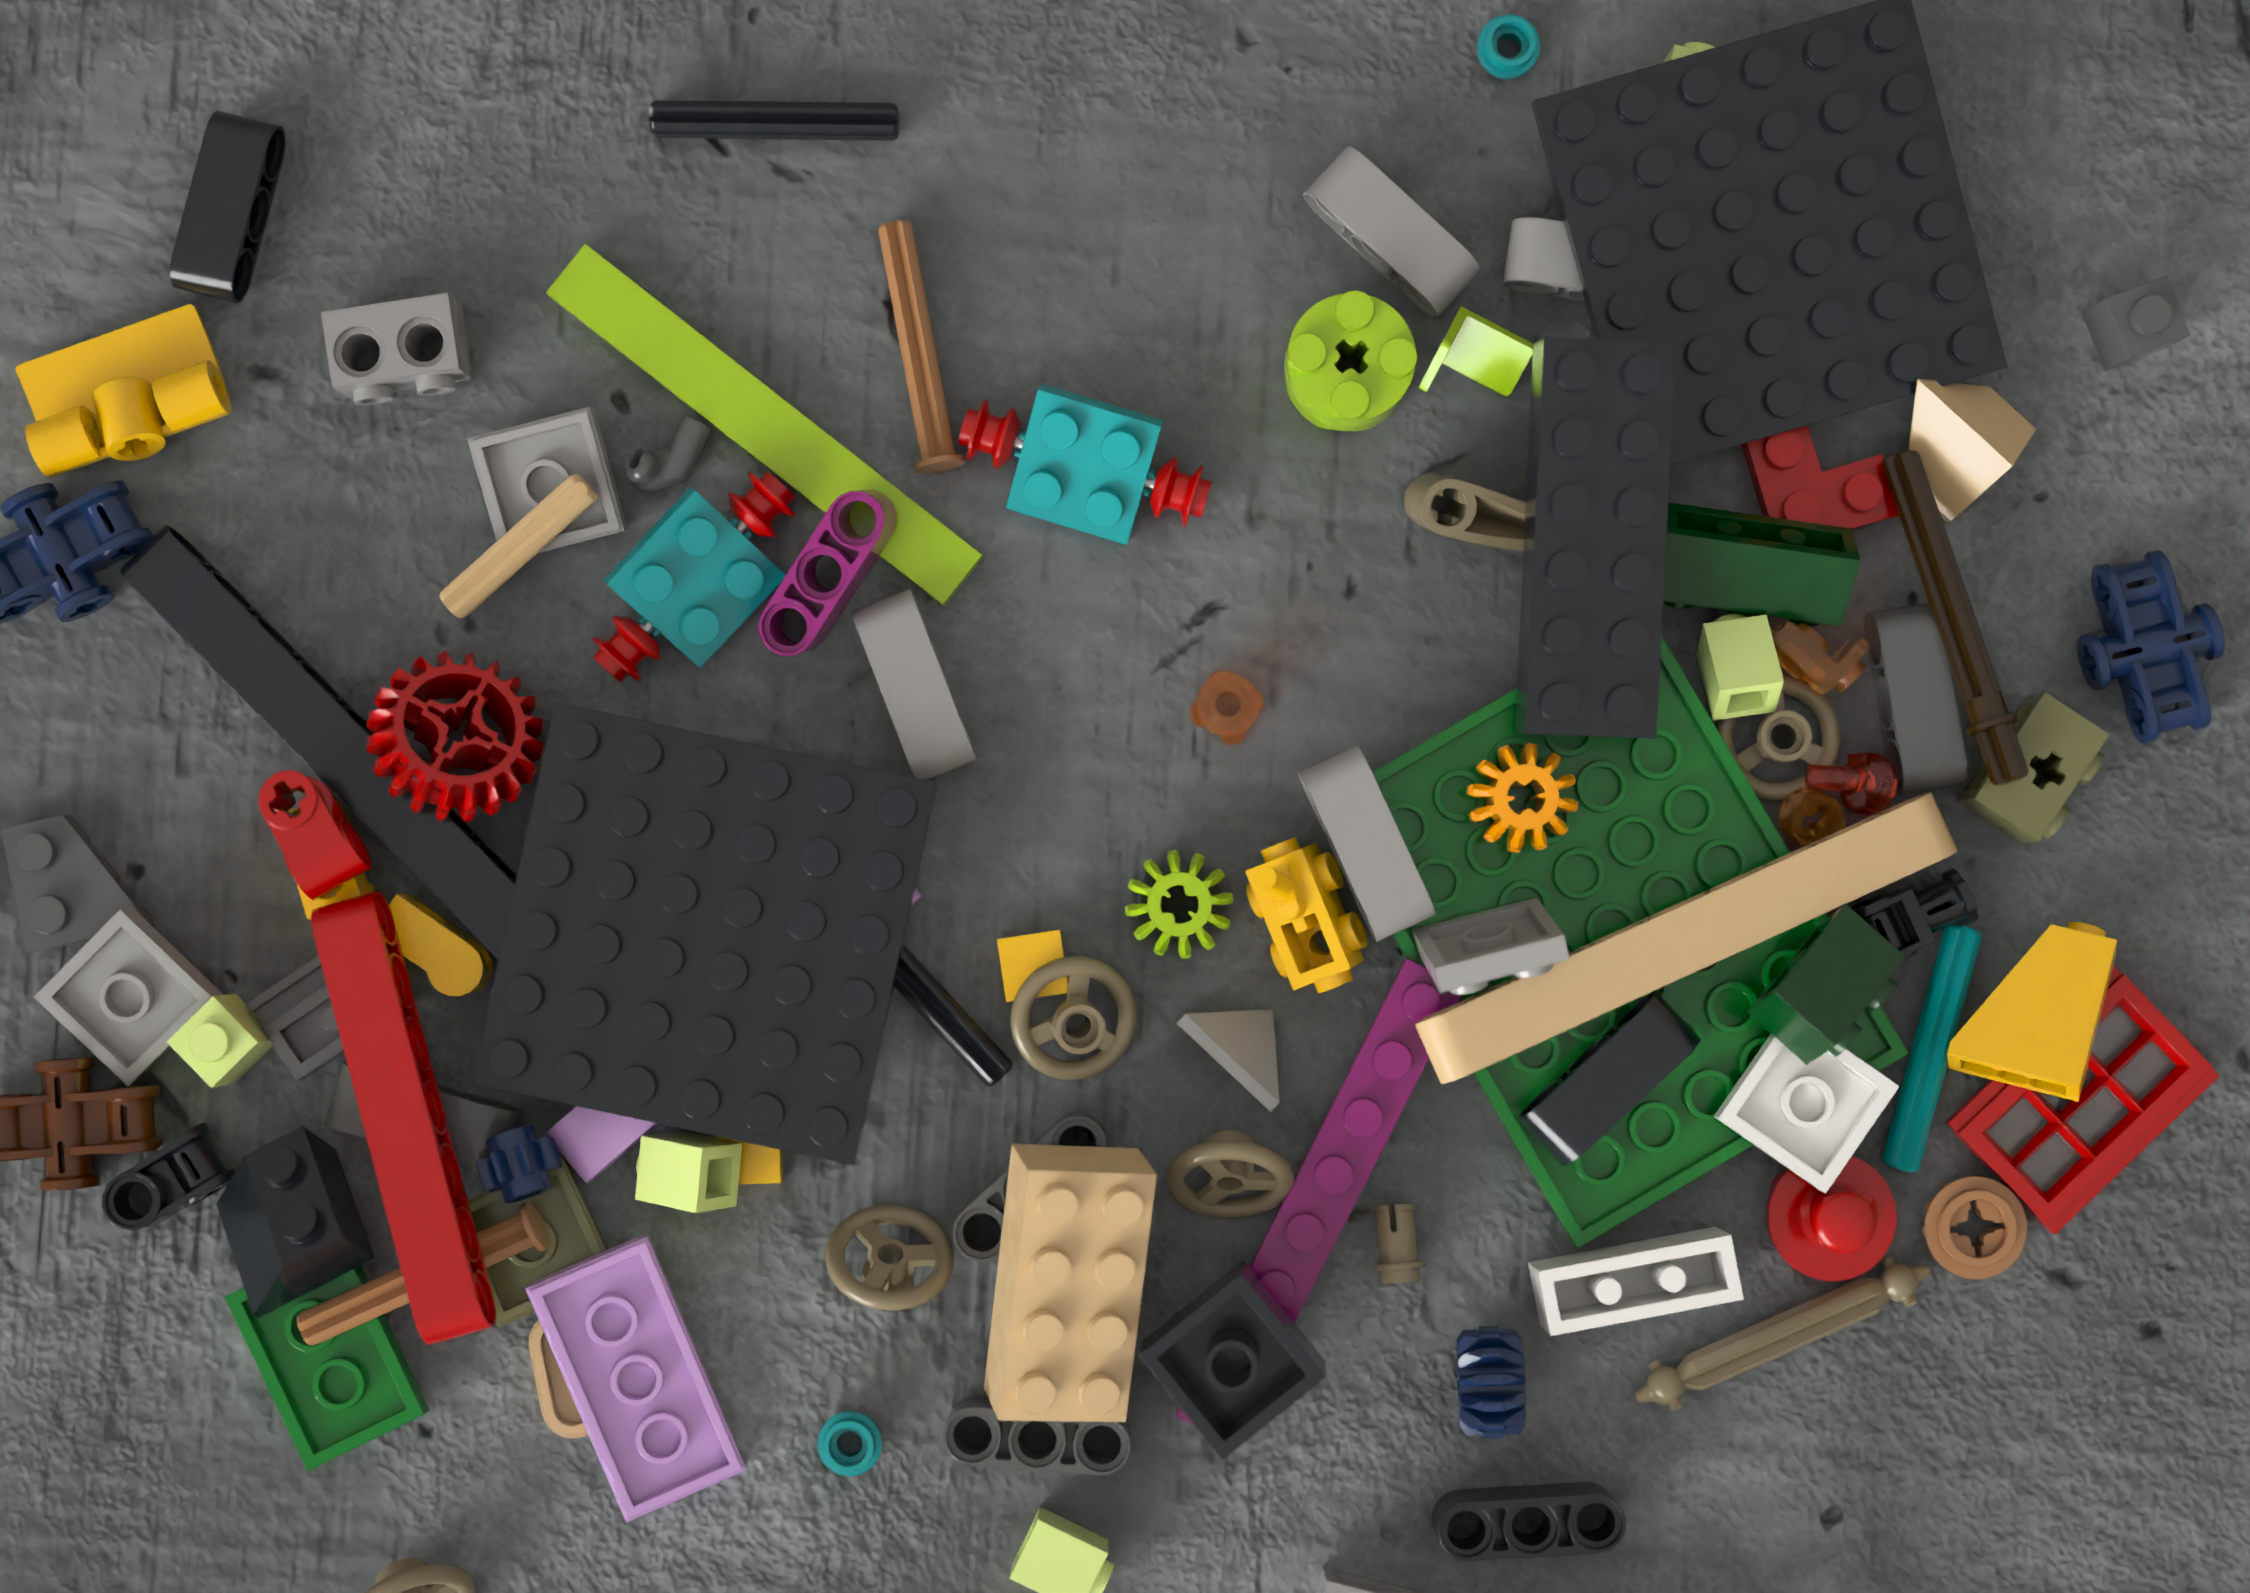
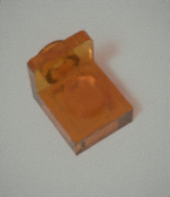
[1771,621,1871,695]

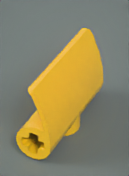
[15,304,232,478]

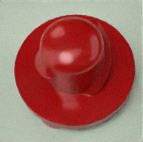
[1766,1156,1897,1281]

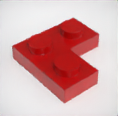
[1741,425,1899,530]

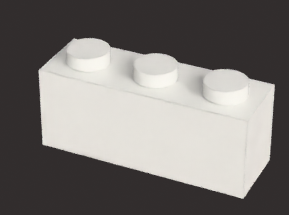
[1528,1226,1744,1336]

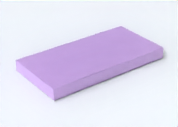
[525,1233,746,1523]

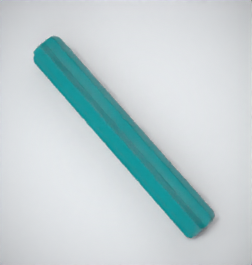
[1882,924,1982,1172]

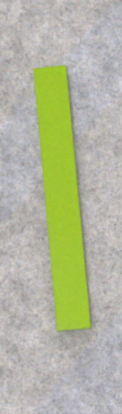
[546,244,983,607]

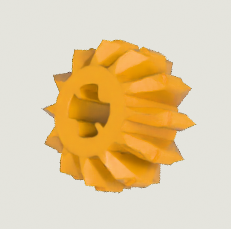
[1466,743,1578,853]

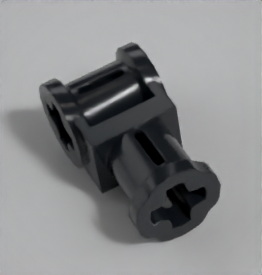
[1850,868,1979,960]

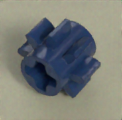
[475,1125,563,1204]

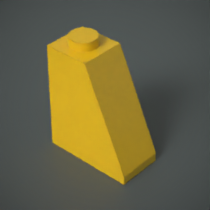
[1947,922,2117,1102]

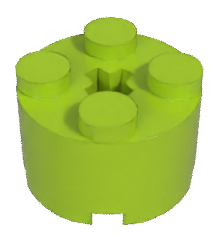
[1284,290,1417,432]

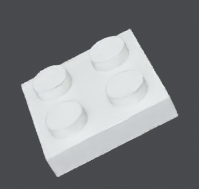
[1713,1034,1900,1193]

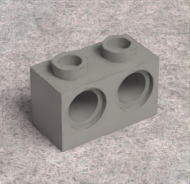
[321,292,473,405]

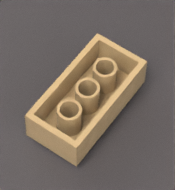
[984,1144,1157,1422]

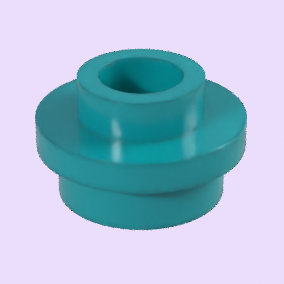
[1477,14,1541,79]
[818,1410,882,1476]

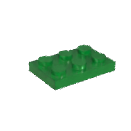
[225,1266,430,1472]

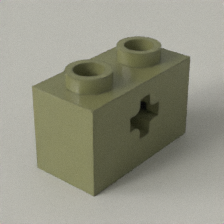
[1957,692,2110,843]

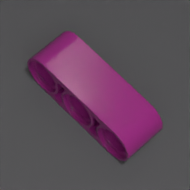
[759,490,897,656]

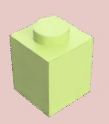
[1696,614,1784,721]
[166,994,273,1088]
[635,1130,742,1213]
[1010,1507,1114,1593]

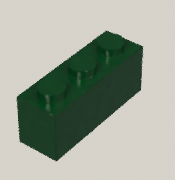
[1663,502,1860,627]

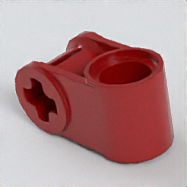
[258,770,372,900]

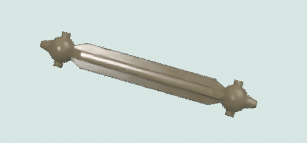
[1634,1257,1931,1411]

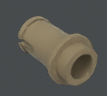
[1373,1202,1425,1283]

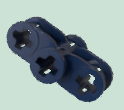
[0,480,154,623]
[2077,550,2225,744]

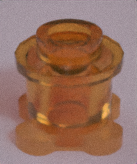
[1189,670,1264,745]

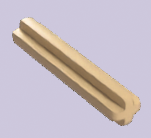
[439,474,597,619]

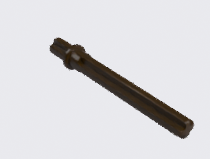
[1882,450,2028,785]

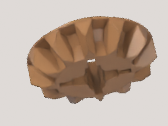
[1921,1175,2027,1279]

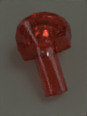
[1805,752,1898,815]

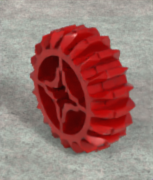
[366,650,544,823]

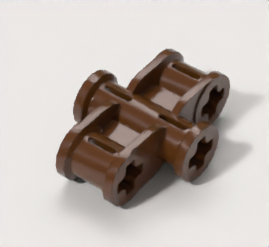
[0,1057,163,1191]

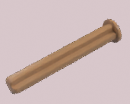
[878,220,965,474]
[297,1201,549,1345]

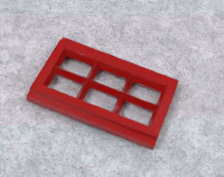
[1945,965,2220,1235]

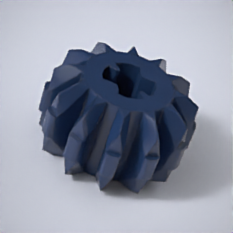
[1456,1326,1526,1439]

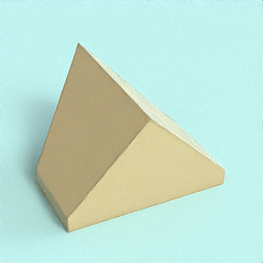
[1908,379,2036,523]

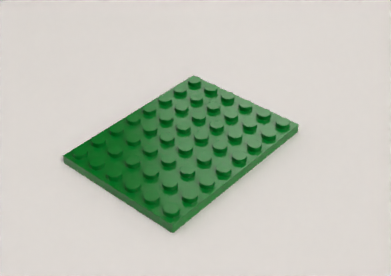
[1372,636,1909,1249]

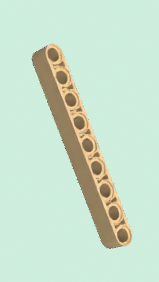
[1414,792,1958,1084]

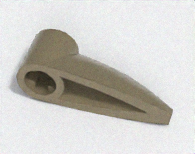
[1404,472,1526,551]

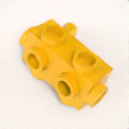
[1245,837,1368,994]

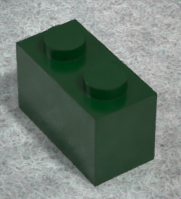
[1748,904,1905,1065]

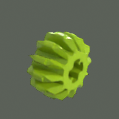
[1125,850,1234,959]

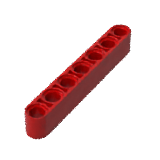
[311,890,496,1345]

